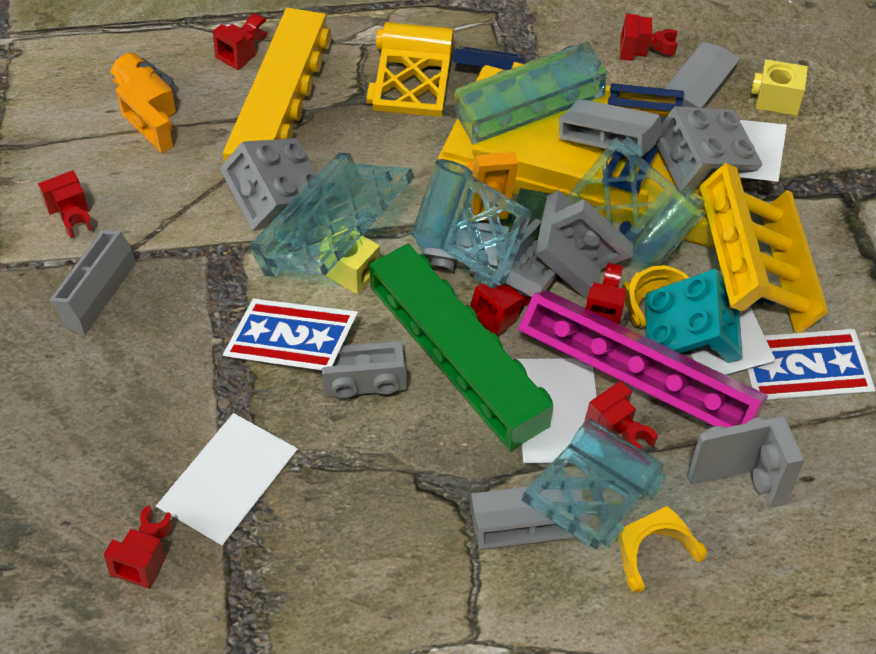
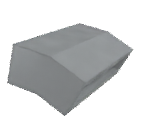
[664,42,741,108]
[559,99,663,157]
[49,229,136,335]
[470,480,589,550]

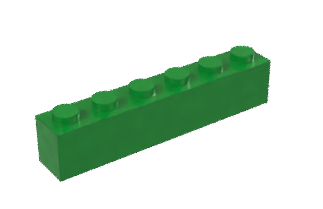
[369,243,553,452]

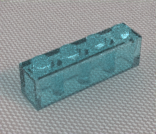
[454,41,607,145]

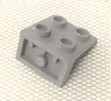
[656,106,762,194]
[219,138,329,230]
[688,415,805,508]

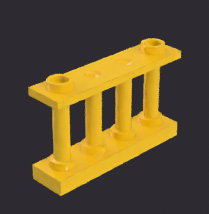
[700,163,829,333]

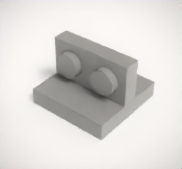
[535,190,634,298]

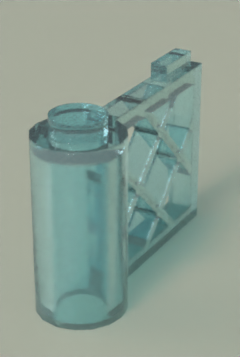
[567,136,706,268]
[411,159,532,288]
[521,418,666,550]

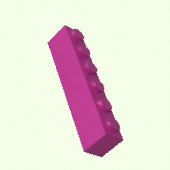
[518,291,768,428]

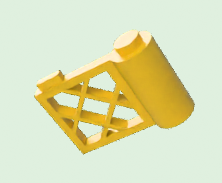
[366,22,454,117]

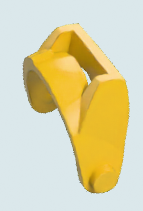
[622,265,689,328]
[617,506,707,593]

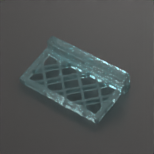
[249,152,415,277]

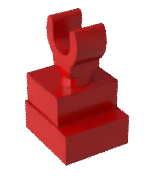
[213,13,267,70]
[619,13,678,61]
[37,170,93,238]
[586,263,626,325]
[470,281,532,335]
[584,380,658,458]
[104,505,173,589]

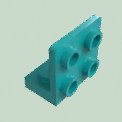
[645,268,743,363]

